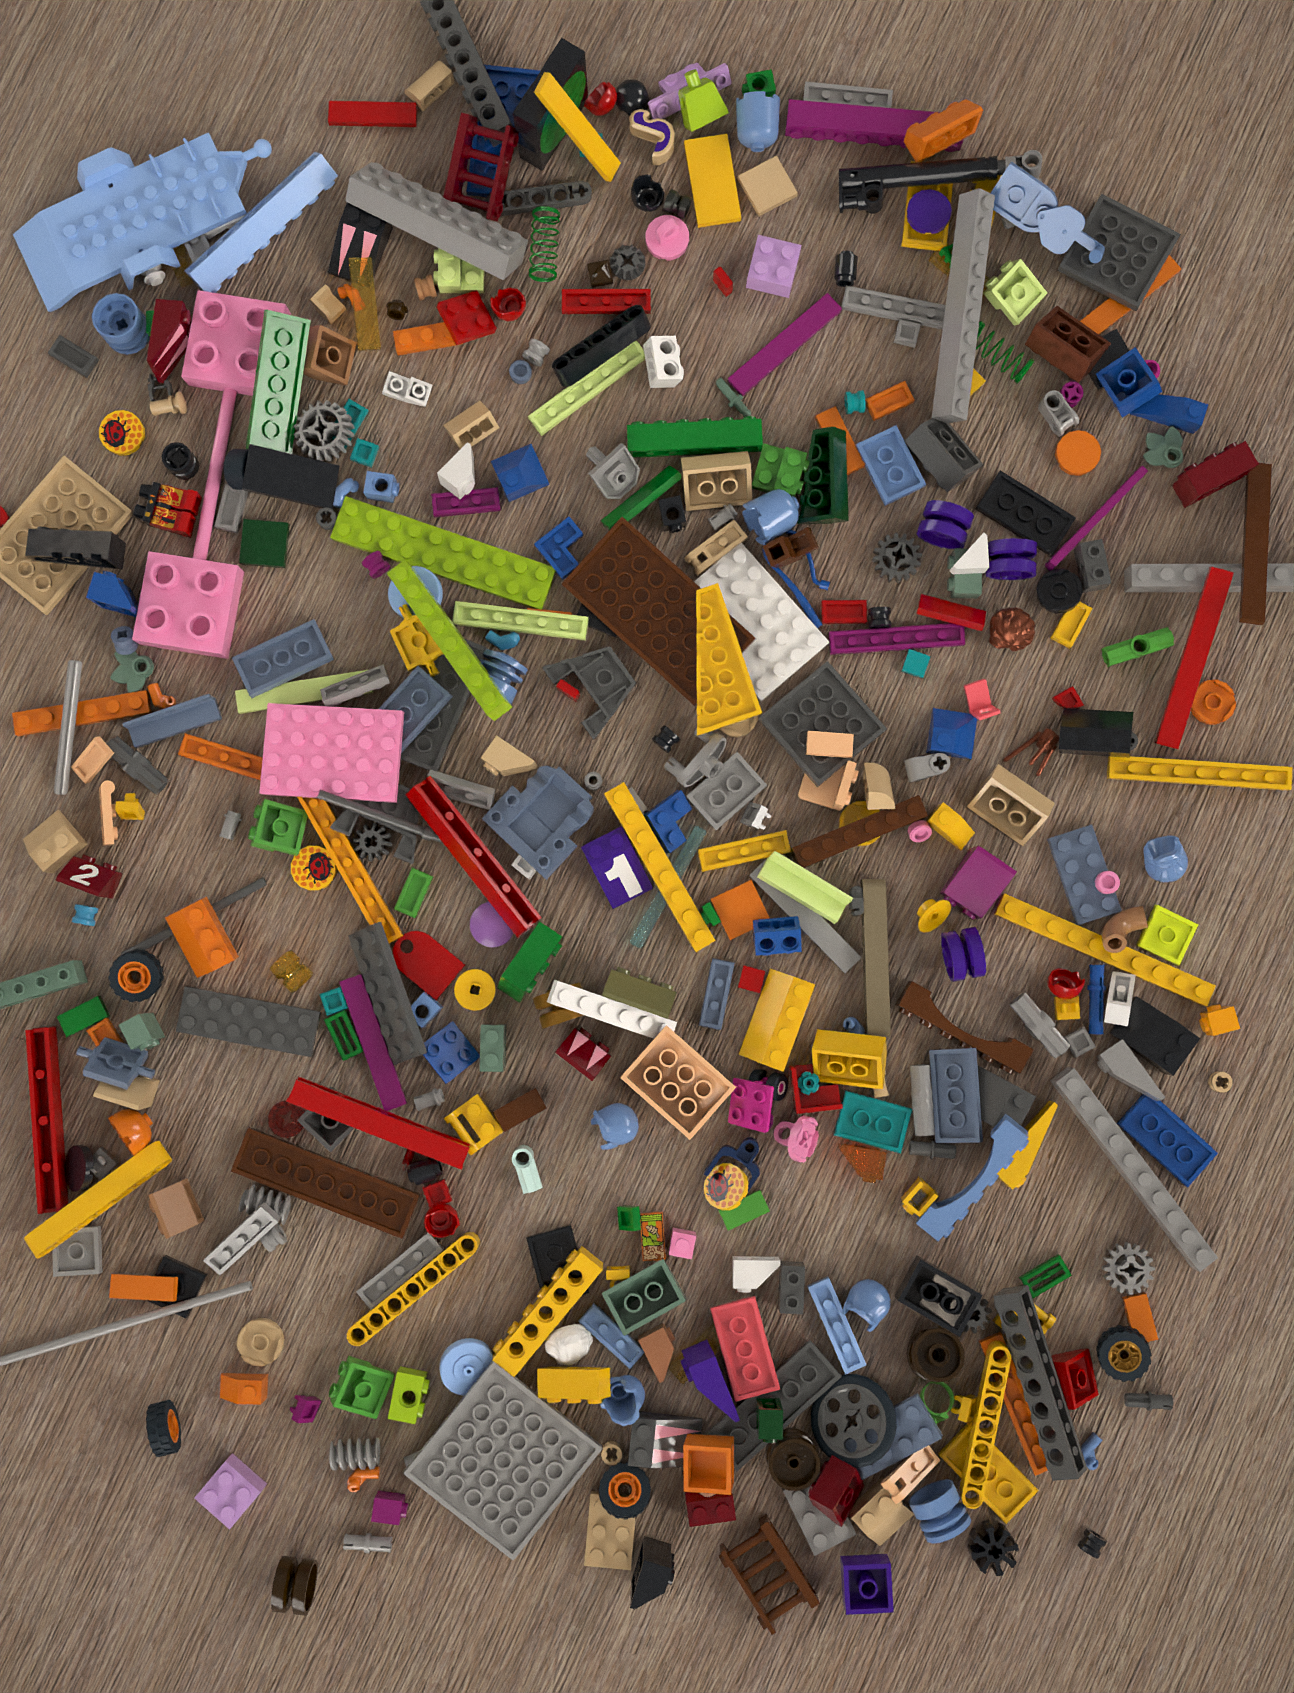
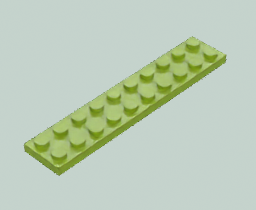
[330,496,556,610]

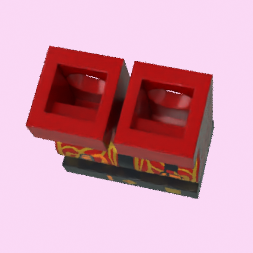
[133,482,202,538]

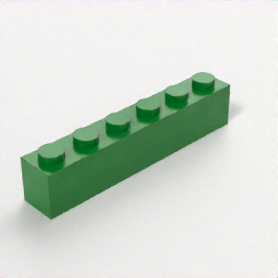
[627,416,763,458]

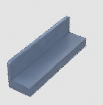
[122,694,222,748]

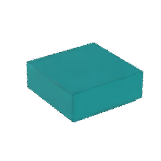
[350,438,379,468]
[901,649,931,679]
[319,986,348,1016]

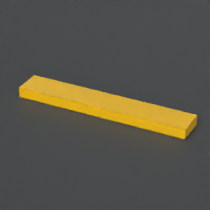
[534,72,621,182]

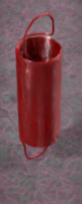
[402,1149,415,1171]

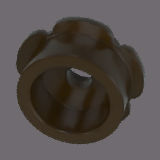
[386,299,408,320]

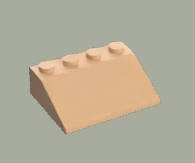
[620,1025,736,1140]

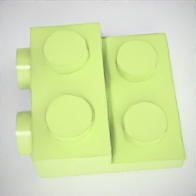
[433,248,484,293]
[983,259,1047,326]

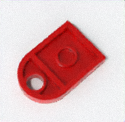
[393,931,466,1000]

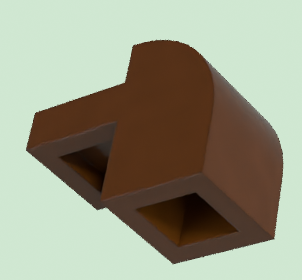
[762,527,819,568]

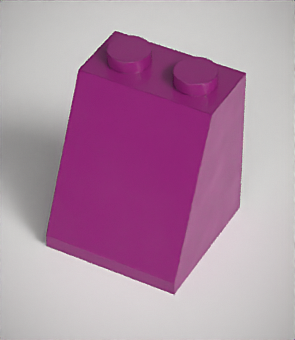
[940,845,1017,920]

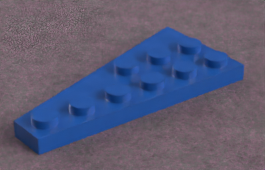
[466,65,540,197]

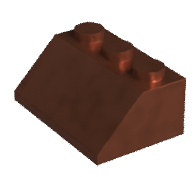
[1025,306,1111,383]

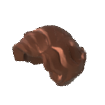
[989,607,1035,652]

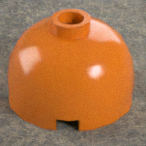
[108,1108,153,1156]

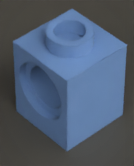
[363,471,399,503]
[411,992,443,1028]

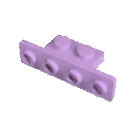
[648,63,731,119]

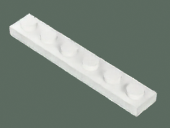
[547,980,677,1038]

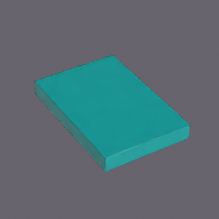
[833,1090,912,1154]

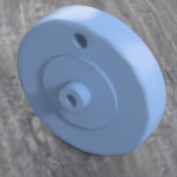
[388,566,443,617]
[439,1338,493,1396]

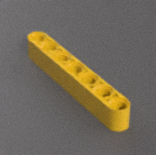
[24,1141,172,1259]
[347,1232,480,1346]
[959,1341,1011,1509]

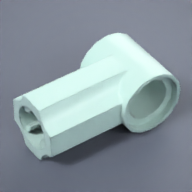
[512,1145,543,1194]

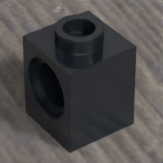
[658,495,686,533]

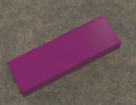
[431,487,501,518]

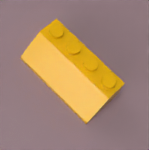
[739,969,815,1072]

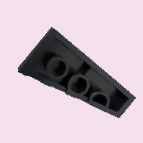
[25,526,126,570]

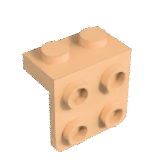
[798,761,859,811]

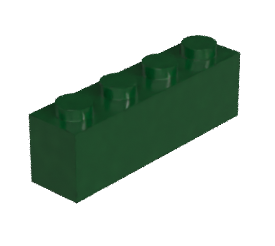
[796,426,849,524]

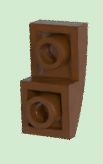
[493,1088,547,1133]

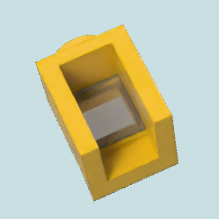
[901,1176,938,1217]

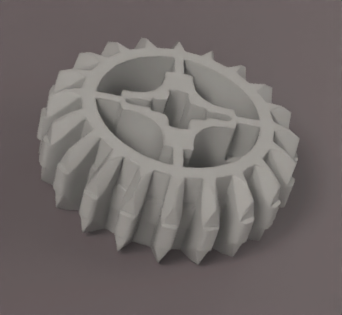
[294,400,354,462]

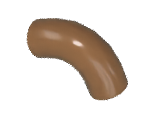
[1102,906,1148,953]

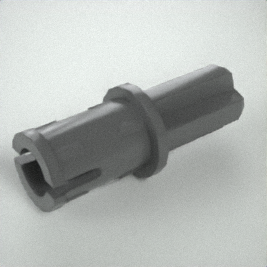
[909,1140,956,1159]
[1124,1391,1173,1411]

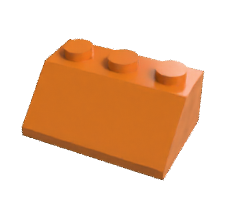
[904,99,983,162]
[165,896,239,978]

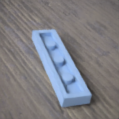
[807,1277,866,1375]

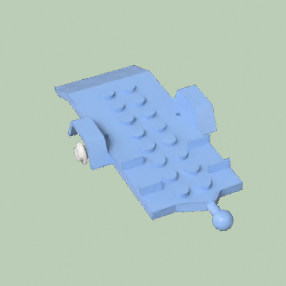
[13,132,272,312]

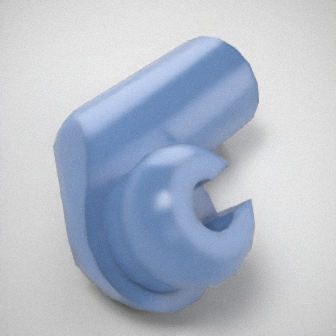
[333,478,359,509]
[843,1017,865,1035]
[1081,1432,1103,1470]

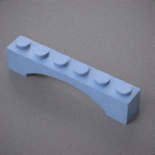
[916,1114,1029,1241]

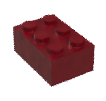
[1172,441,1259,508]

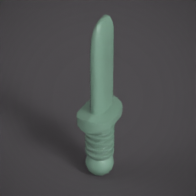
[716,377,751,417]

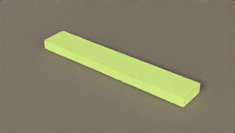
[528,340,645,436]
[452,601,589,641]
[235,670,373,714]

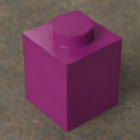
[371,1490,408,1525]

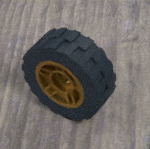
[1096,1325,1152,1382]

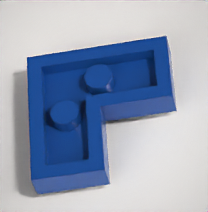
[534,517,583,580]
[643,790,692,853]

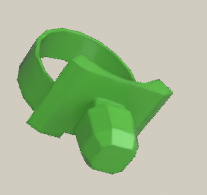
[920,1382,954,1424]

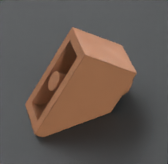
[638,1323,676,1383]

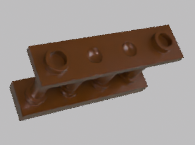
[719,1514,820,1635]

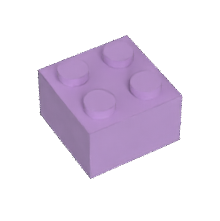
[746,235,802,298]
[195,1453,267,1529]

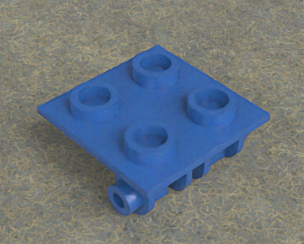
[423,1021,480,1084]

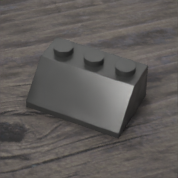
[905,418,983,492]

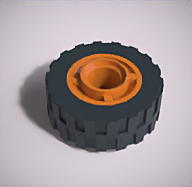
[108,949,164,1002]
[146,1400,181,1457]
[599,1462,651,1520]

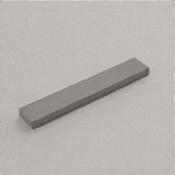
[841,285,946,330]
[749,859,862,974]

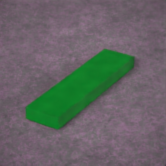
[601,465,682,530]

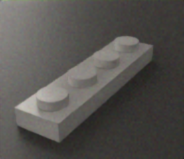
[803,81,893,108]
[203,1202,281,1275]
[356,1232,444,1310]

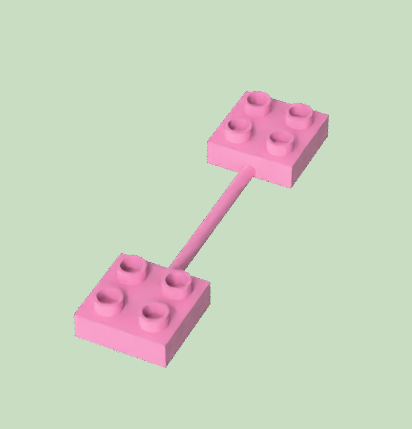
[132,290,291,659]

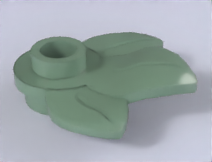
[1143,426,1183,468]
[110,652,154,693]

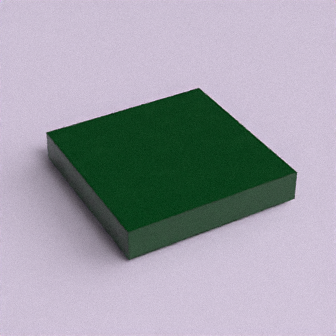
[239,519,290,568]

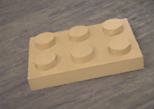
[584,1491,635,1570]

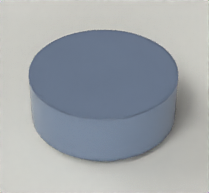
[509,360,532,384]

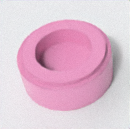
[908,820,932,842]
[1095,871,1120,894]

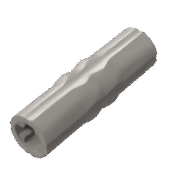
[910,1064,935,1136]

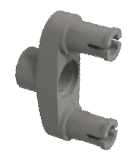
[664,728,726,787]

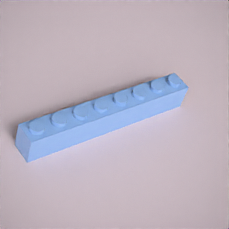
[185,152,338,293]

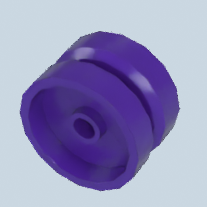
[916,500,974,550]
[986,538,1037,580]
[941,927,986,982]

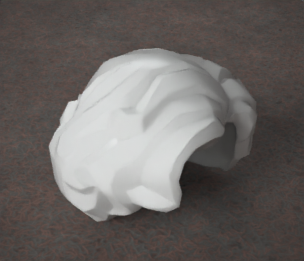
[545,1324,593,1366]

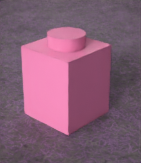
[669,1228,696,1259]

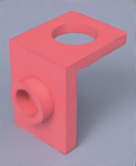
[964,679,1000,720]

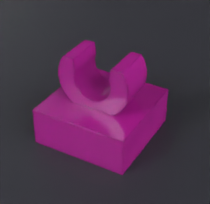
[290,1395,322,1423]

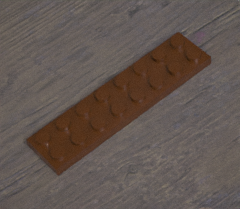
[231,1127,421,1239]

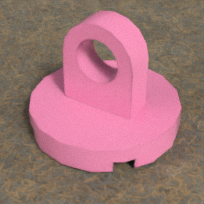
[646,215,689,261]
[774,1115,819,1163]

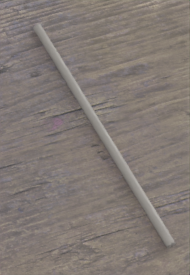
[0,1281,253,1366]

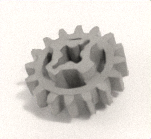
[1102,1242,1155,1295]

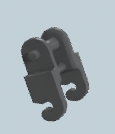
[147,374,173,401]
[849,886,864,916]

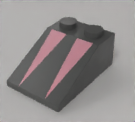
[628,1411,703,1468]

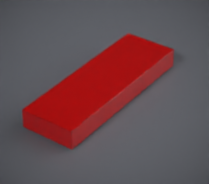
[916,594,986,631]

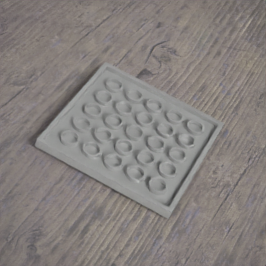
[403,1361,603,1560]

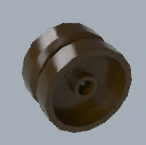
[906,1328,965,1382]
[765,1428,820,1491]
[271,1556,318,1616]

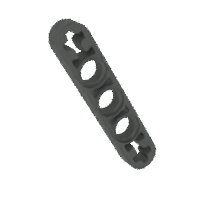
[485,181,592,216]

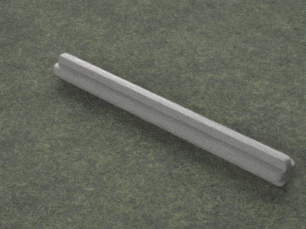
[54,660,82,795]

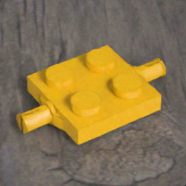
[390,604,443,677]

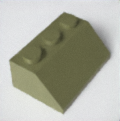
[602,967,677,1019]

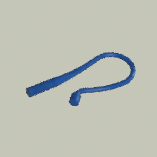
[763,530,830,628]

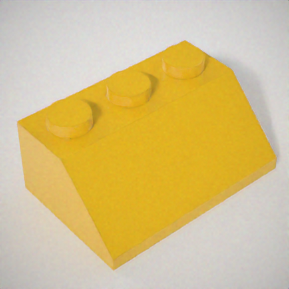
[812,1029,887,1089]

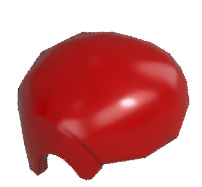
[584,82,617,116]
[490,287,526,322]
[1047,968,1085,1000]
[424,1203,460,1238]

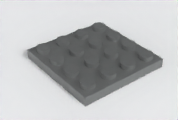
[1057,194,1181,311]
[758,661,887,787]

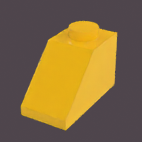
[926,802,975,851]

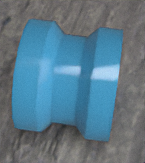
[71,904,98,926]

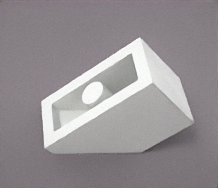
[437,442,475,499]
[1104,971,1136,1026]
[732,1256,780,1293]

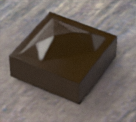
[587,259,613,288]

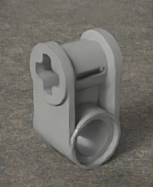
[1038,390,1079,437]
[904,753,950,782]

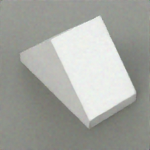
[949,533,989,574]

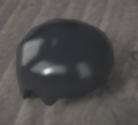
[616,79,650,116]
[631,174,665,212]

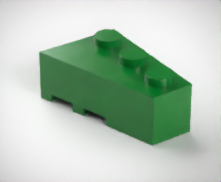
[497,921,563,1003]

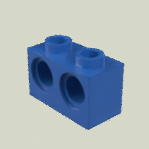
[753,916,802,956]

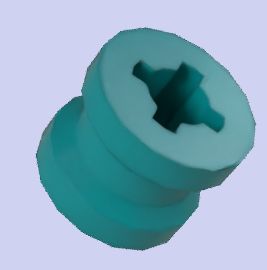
[844,390,866,414]

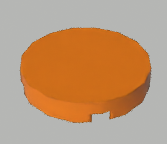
[1055,430,1101,476]
[1191,680,1236,725]

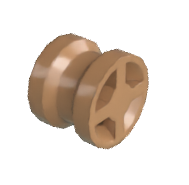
[414,274,437,301]

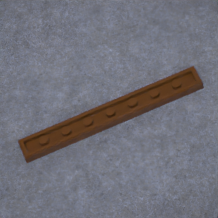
[1239,463,1272,625]

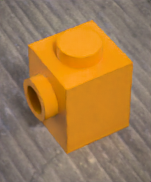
[1199,1004,1240,1036]

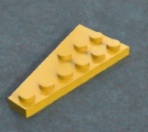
[696,583,762,736]

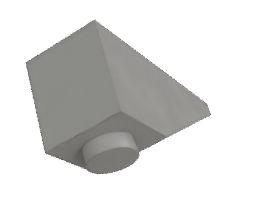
[1096,1039,1165,1101]

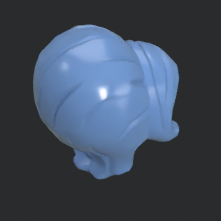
[1143,835,1188,883]
[591,1103,639,1150]
[842,1279,891,1332]
[600,1375,645,1426]

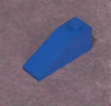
[1130,394,1208,434]

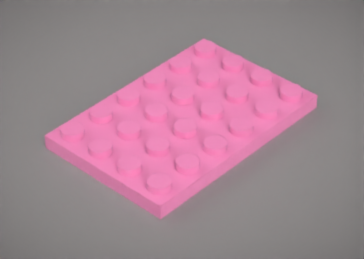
[259,703,404,803]

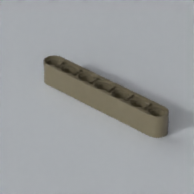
[861,878,891,1037]

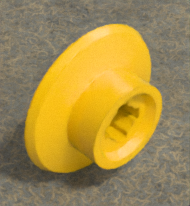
[917,899,951,933]
[454,969,496,1011]

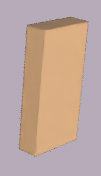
[806,731,854,758]
[71,736,114,784]

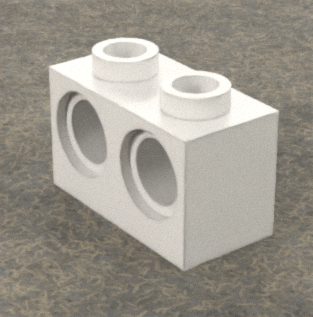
[643,336,684,388]

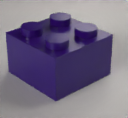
[840,1554,894,1615]

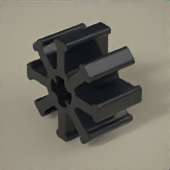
[967,1520,1019,1576]

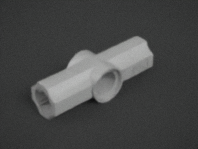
[1009,992,1070,1059]

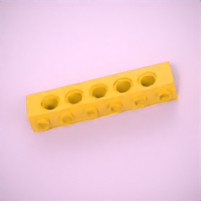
[492,1246,603,1377]

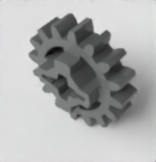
[872,532,922,583]

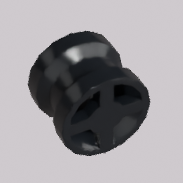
[868,607,892,629]
[652,725,680,754]
[1077,1528,1108,1559]

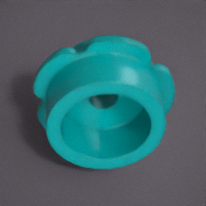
[797,1071,819,1095]

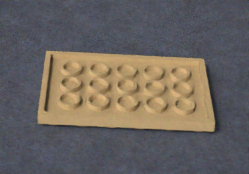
[0,456,133,615]

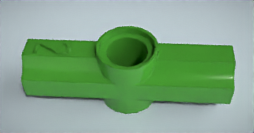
[1102,627,1174,667]

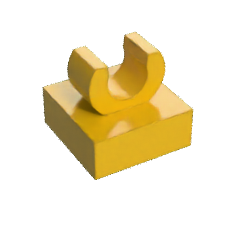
[115,793,145,820]
[1054,996,1080,1020]
[606,1265,630,1288]
[950,1394,977,1423]

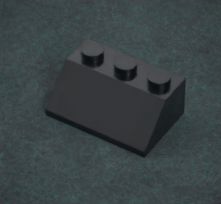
[1059,708,1134,758]
[630,1536,675,1610]

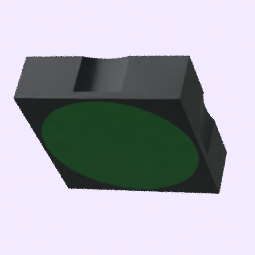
[513,37,588,171]

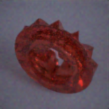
[268,1100,304,1138]

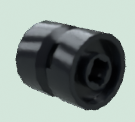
[162,442,199,480]

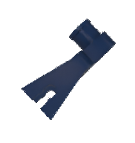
[704,1137,760,1200]

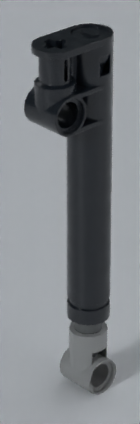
[839,150,1043,214]

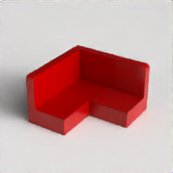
[789,1063,843,1114]

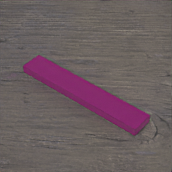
[727,293,842,396]
[1044,466,1148,571]
[828,623,965,655]
[340,974,407,1111]

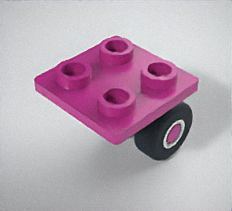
[728,1069,788,1133]

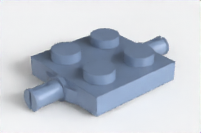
[76,1037,155,1090]

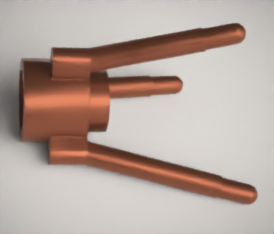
[1003,728,1059,776]

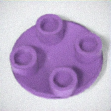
[470,902,514,947]

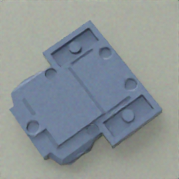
[482,765,594,880]

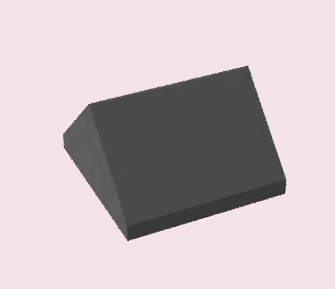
[297,1086,354,1152]

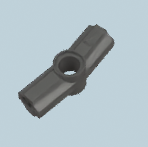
[107,736,170,795]

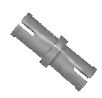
[343,1533,393,1553]

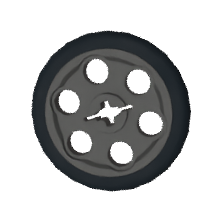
[811,1374,897,1468]

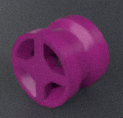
[1059,381,1084,408]
[362,551,390,579]

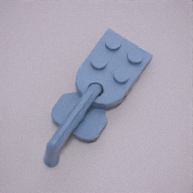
[991,162,1105,263]

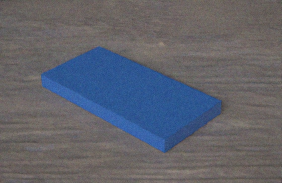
[1116,1094,1218,1188]

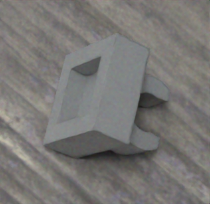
[740,802,771,829]
[90,1147,119,1181]

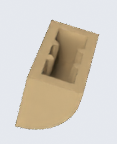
[405,61,455,112]
[443,401,499,449]
[863,763,895,810]

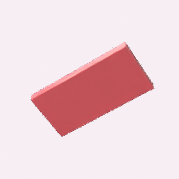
[710,1295,780,1402]

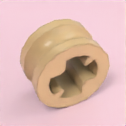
[1208,1072,1232,1093]
[601,1441,622,1465]

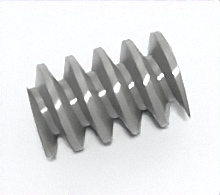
[238,1184,291,1225]
[329,1438,380,1471]

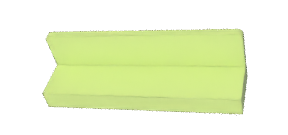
[757,851,853,924]

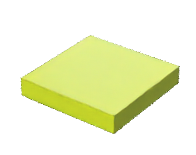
[1136,904,1198,966]

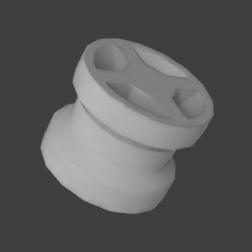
[522,338,550,367]
[260,1223,287,1252]

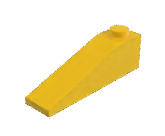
[997,1100,1058,1190]

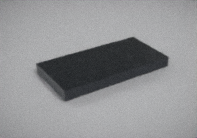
[242,444,340,509]
[975,470,1076,557]

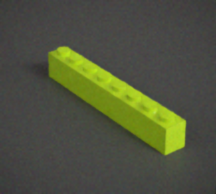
[387,560,513,721]

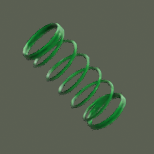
[528,206,560,282]
[976,321,1035,384]

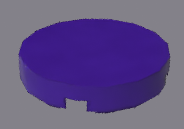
[907,189,952,234]

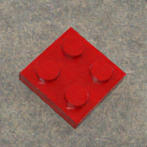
[436,290,497,345]

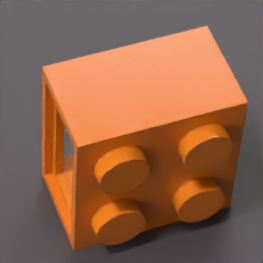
[683,1434,734,1495]

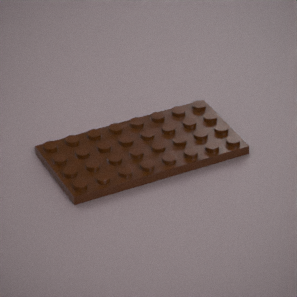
[562,517,756,706]

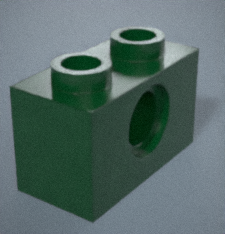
[756,1398,783,1443]

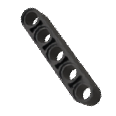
[552,305,651,387]

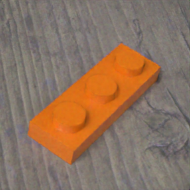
[393,322,463,356]

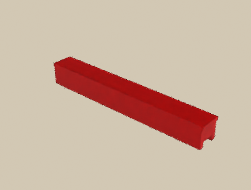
[405,776,542,938]
[25,1026,68,1214]
[286,1076,470,1170]

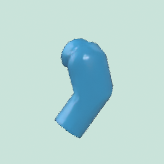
[485,630,520,650]

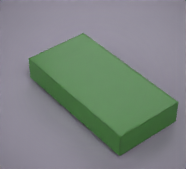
[394,868,434,918]
[718,1189,770,1231]

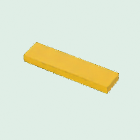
[697,830,791,872]

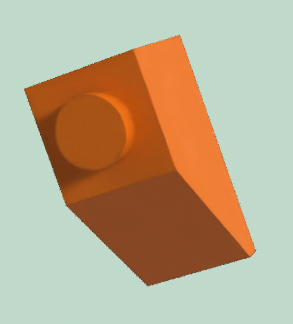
[220,1373,268,1405]

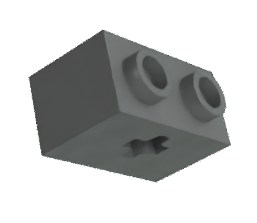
[1073,539,1111,593]
[778,1261,805,1314]

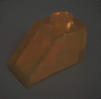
[838,1143,887,1183]

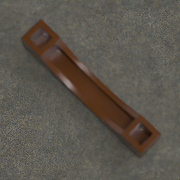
[791,795,928,868]
[895,981,1034,1075]

